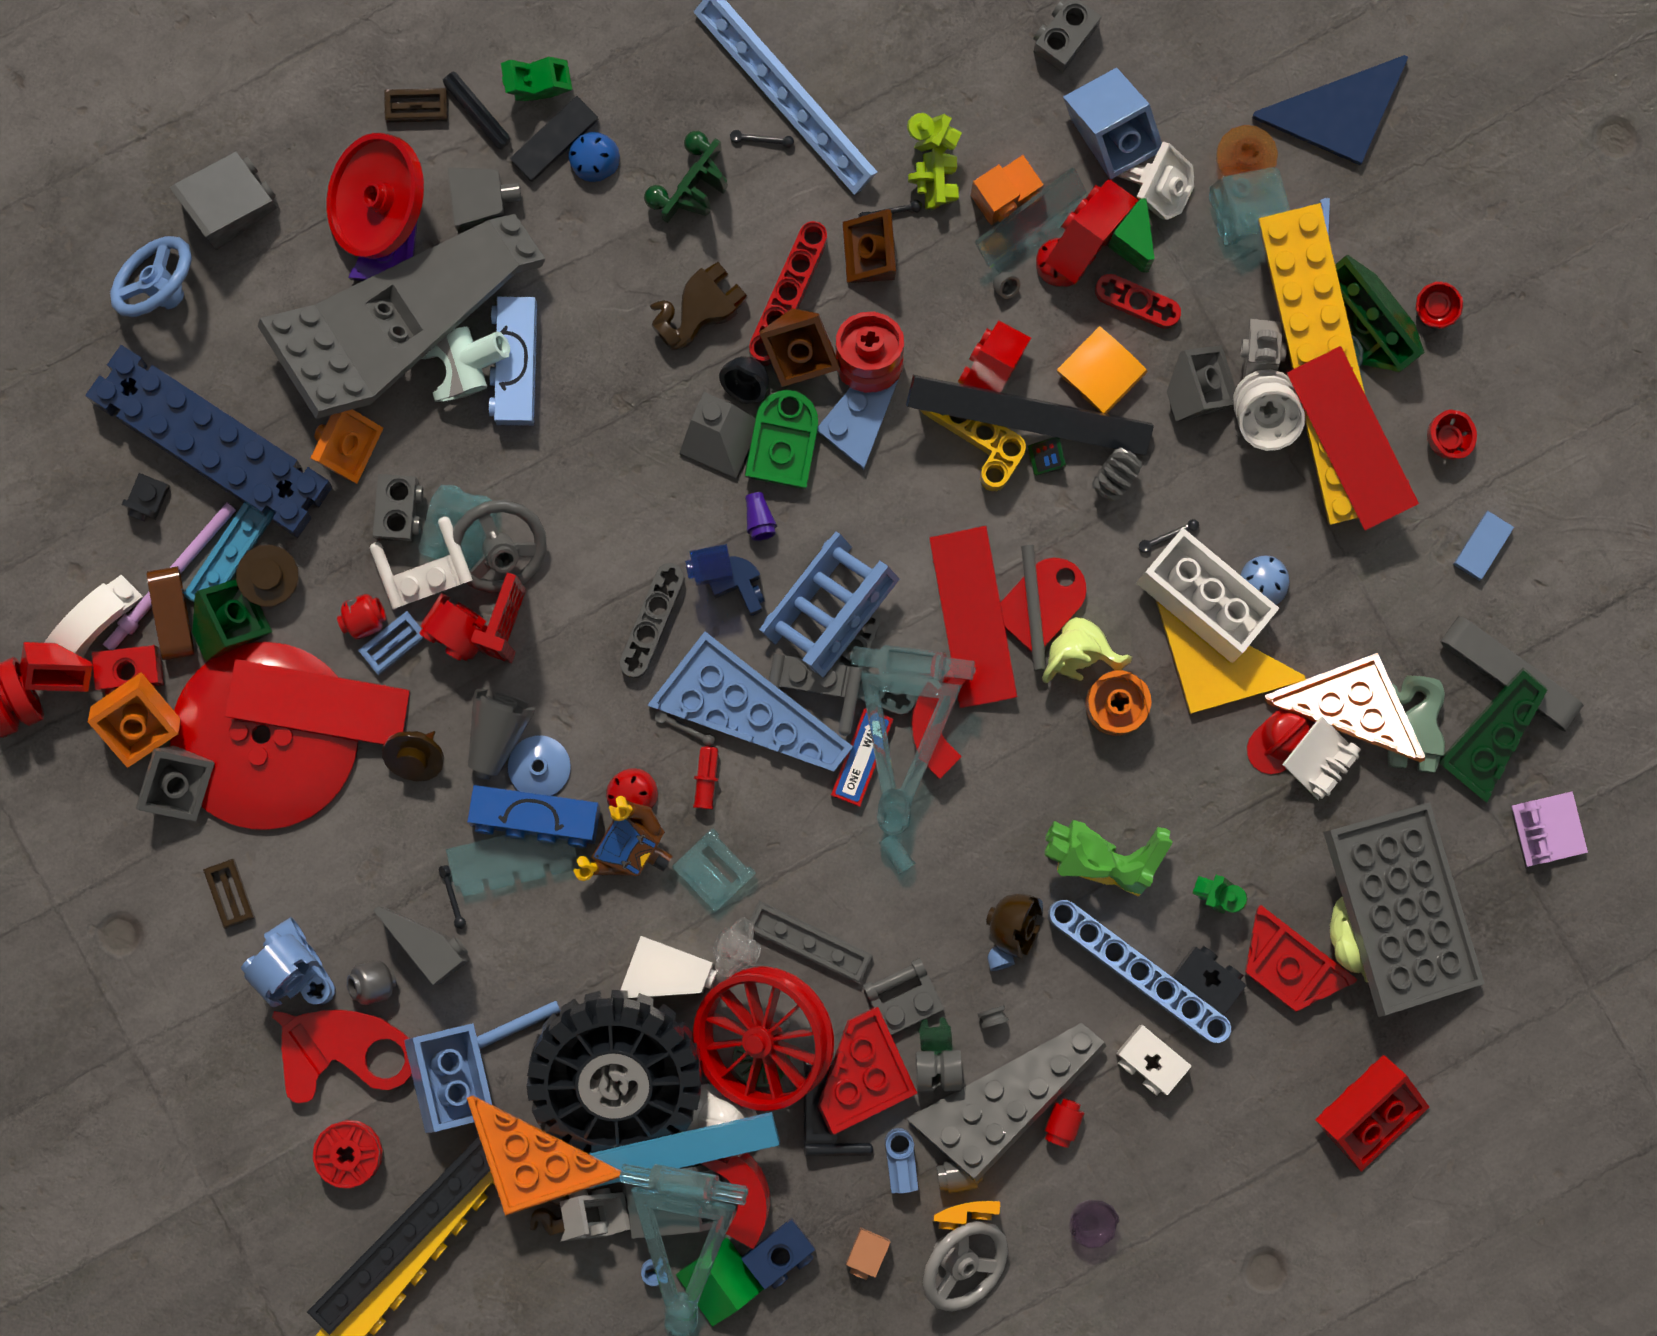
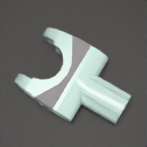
[422,327,510,402]

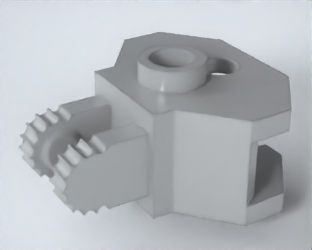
[1240,319,1287,379]

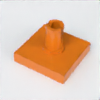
[310,409,384,484]

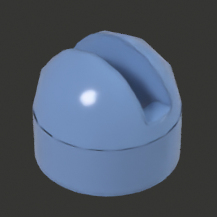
[988,947,1015,971]
[641,1258,667,1286]

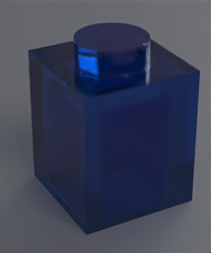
[685,544,734,586]

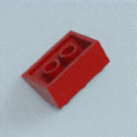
[1315,1055,1430,1172]

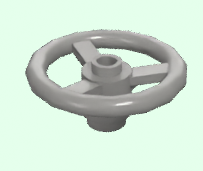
[923,1221,1008,1312]

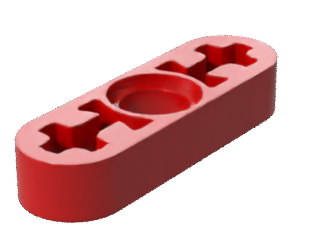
[1095,274,1181,329]

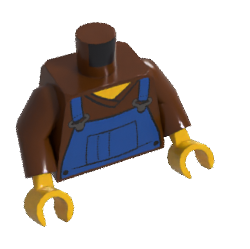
[573,796,673,881]

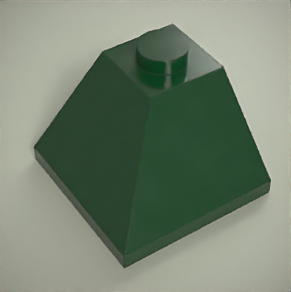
[192,579,272,661]

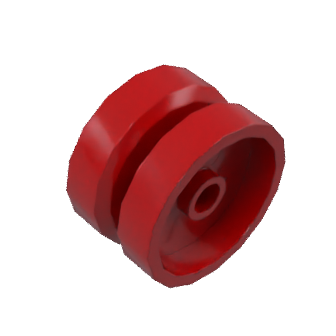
[836,312,904,393]
[0,657,44,738]

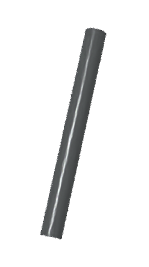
[1021,545,1046,670]

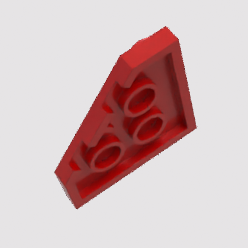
[818,1007,917,1135]

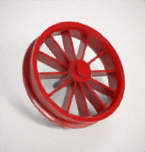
[693,966,834,1111]

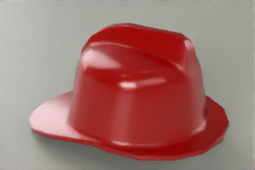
[1247,709,1314,774]

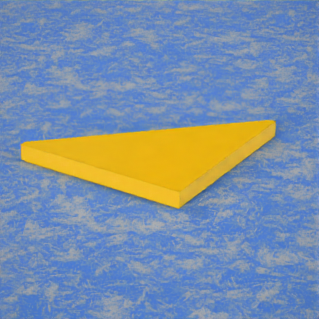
[1155,599,1306,714]

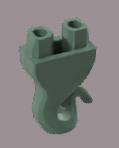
[1386,675,1445,773]

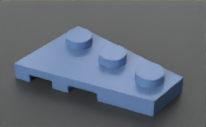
[817,379,899,470]

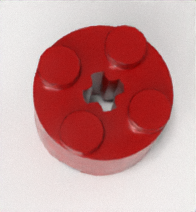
[419,593,488,661]

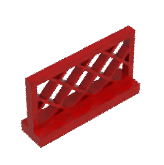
[471,572,526,664]

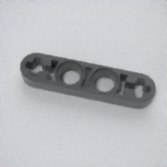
[620,563,684,678]

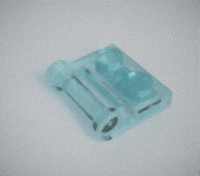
[672,828,756,912]

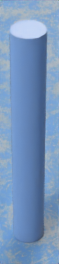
[477,1001,561,1049]

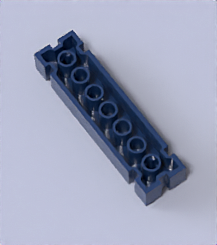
[85,345,333,538]

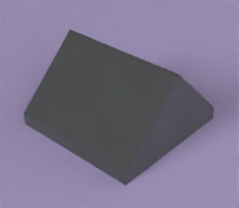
[136,746,214,821]

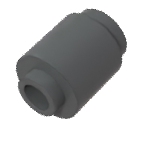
[936,1161,984,1193]

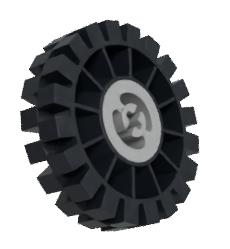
[526,990,702,1153]

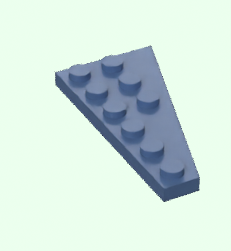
[647,631,853,772]

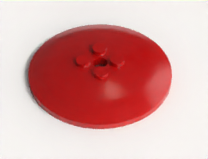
[170,642,359,830]

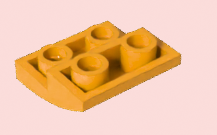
[1057,326,1148,414]
[932,1201,1000,1230]

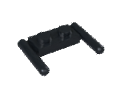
[804,1060,873,1157]

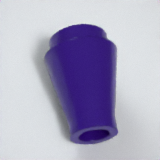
[745,492,777,541]

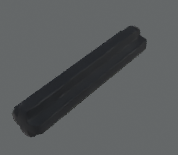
[443,71,511,149]

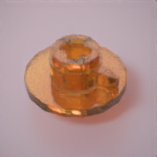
[1216,125,1278,187]

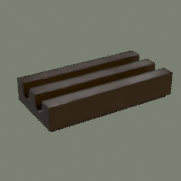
[384,88,448,123]
[203,859,255,929]

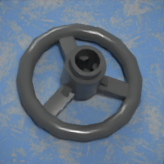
[449,500,547,593]

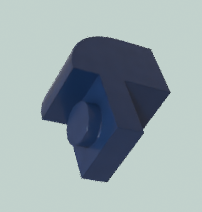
[702,556,765,616]

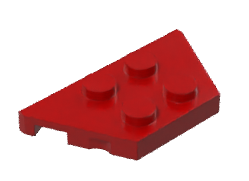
[1244,905,1358,1012]

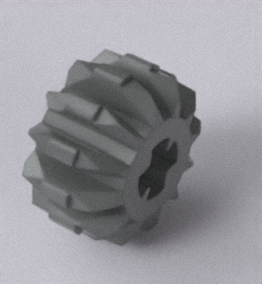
[1092,447,1142,502]

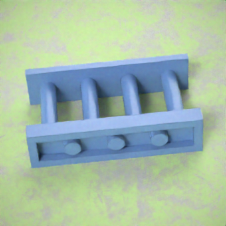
[759,531,900,678]

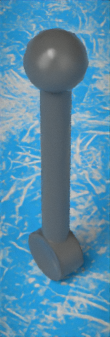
[655,711,715,747]

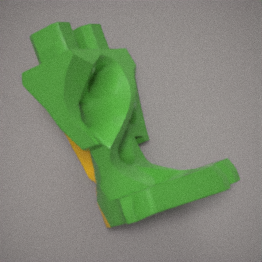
[1045,820,1172,896]

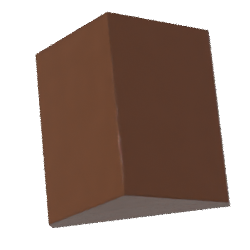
[843,209,896,283]
[760,308,841,387]

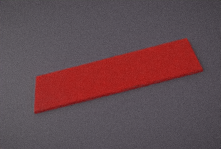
[1287,346,1419,530]
[929,526,1018,708]
[225,659,410,745]

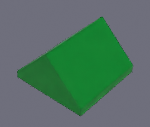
[1108,198,1155,273]
[676,1237,764,1327]

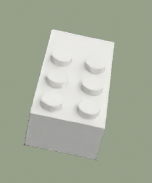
[1136,528,1279,663]

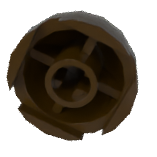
[986,893,1043,959]

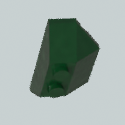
[1335,255,1425,373]

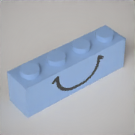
[489,297,537,426]

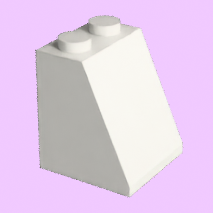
[621,936,718,998]

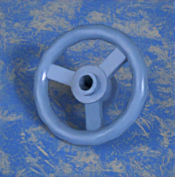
[110,236,192,317]

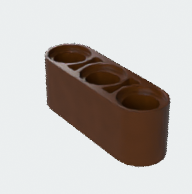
[147,566,195,661]

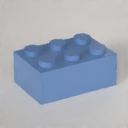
[404,1023,492,1133]

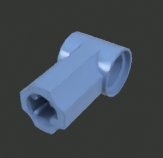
[884,1128,919,1193]

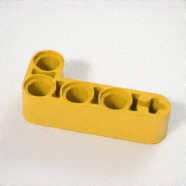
[920,410,1026,491]

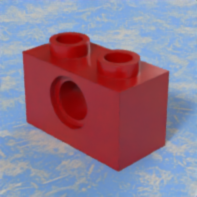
[92,645,164,696]

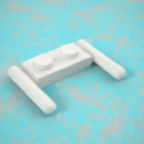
[370,517,473,609]

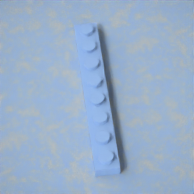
[694,0,877,195]

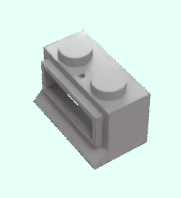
[560,1188,631,1241]

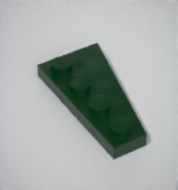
[1439,668,1548,803]

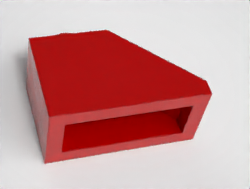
[20,642,92,692]

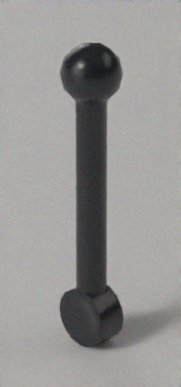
[730,130,794,148]
[858,200,922,217]
[1139,519,1199,553]
[439,865,466,929]

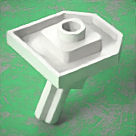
[1118,142,1194,220]

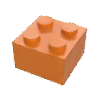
[87,672,180,768]

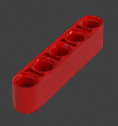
[749,221,827,366]

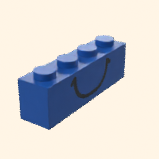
[467,785,601,848]

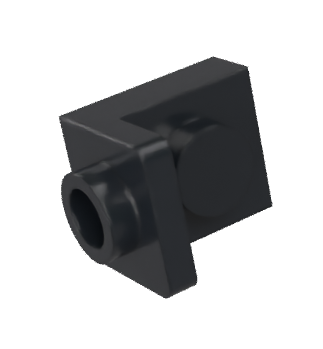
[121,473,170,522]

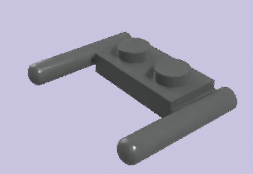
[769,654,863,736]

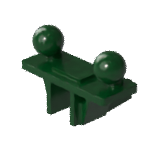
[644,131,728,223]

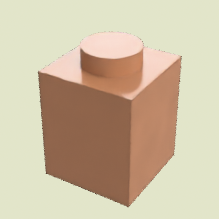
[846,1227,890,1280]

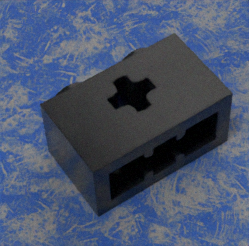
[1171,946,1247,1015]

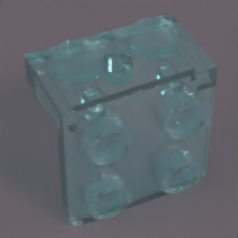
[1209,167,1290,246]
[419,484,498,570]

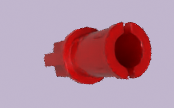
[693,746,719,810]

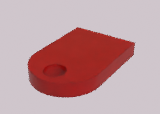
[1001,557,1086,653]

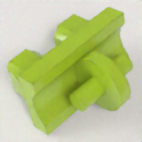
[907,113,962,153]
[908,147,959,209]

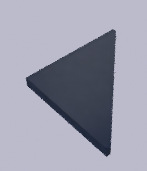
[1252,55,1408,165]

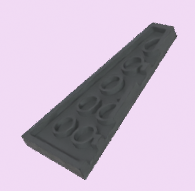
[907,1023,1106,1182]

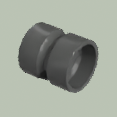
[916,1050,962,1092]

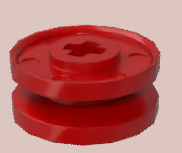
[313,1120,383,1188]

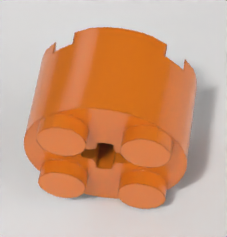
[1085,670,1152,736]

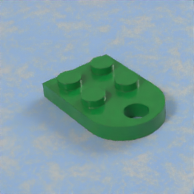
[744,390,818,489]

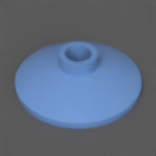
[508,736,571,796]

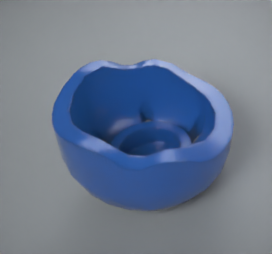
[569,132,620,182]

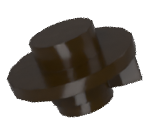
[236,545,299,607]
[382,731,444,782]

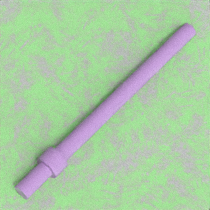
[103,502,236,650]

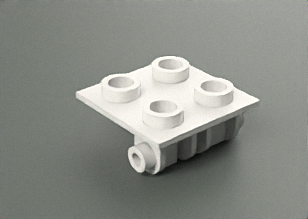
[1282,716,1361,800]

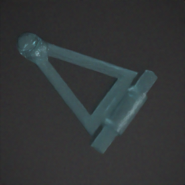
[850,645,976,835]
[619,1164,748,1336]

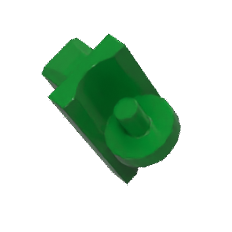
[1193,874,1248,914]

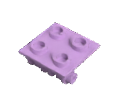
[1511,791,1588,867]

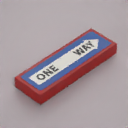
[831,708,893,807]

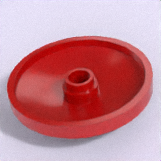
[326,133,424,259]

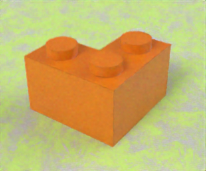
[970,155,1044,225]

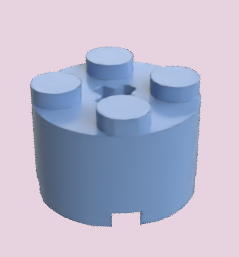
[241,933,319,1007]

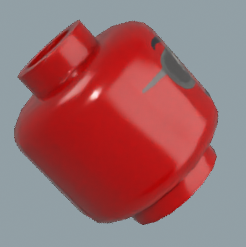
[337,594,386,639]

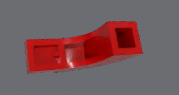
[911,667,970,779]
[700,1153,770,1249]

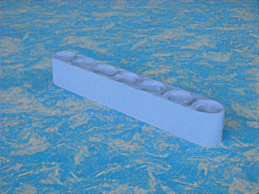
[1048,900,1231,1043]

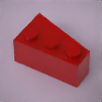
[1045,179,1139,284]

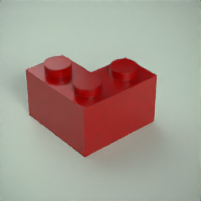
[957,320,1031,392]

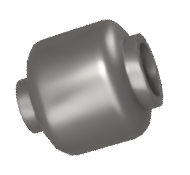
[347,960,396,1005]

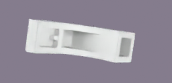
[44,575,143,657]

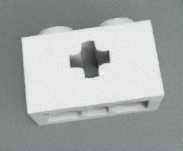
[1116,1025,1191,1095]

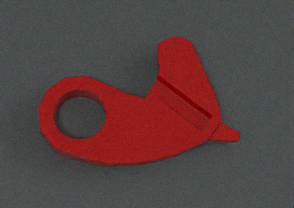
[272,1010,412,1103]

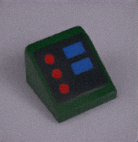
[1027,437,1066,476]

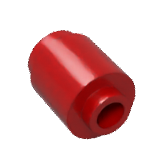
[1045,1098,1085,1148]

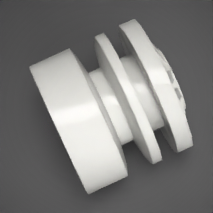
[1233,369,1305,451]

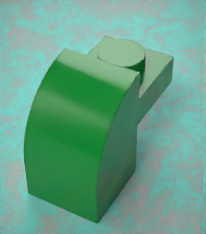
[501,56,572,101]

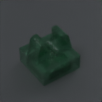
[919,1017,952,1054]

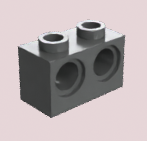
[1033,0,1102,73]
[373,474,424,543]

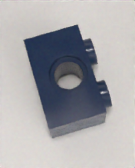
[741,1218,815,1289]

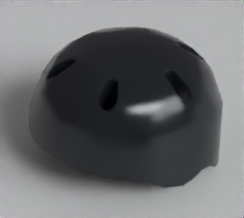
[719,356,769,404]

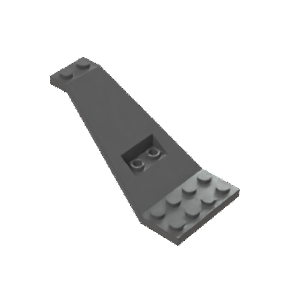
[258,214,545,419]

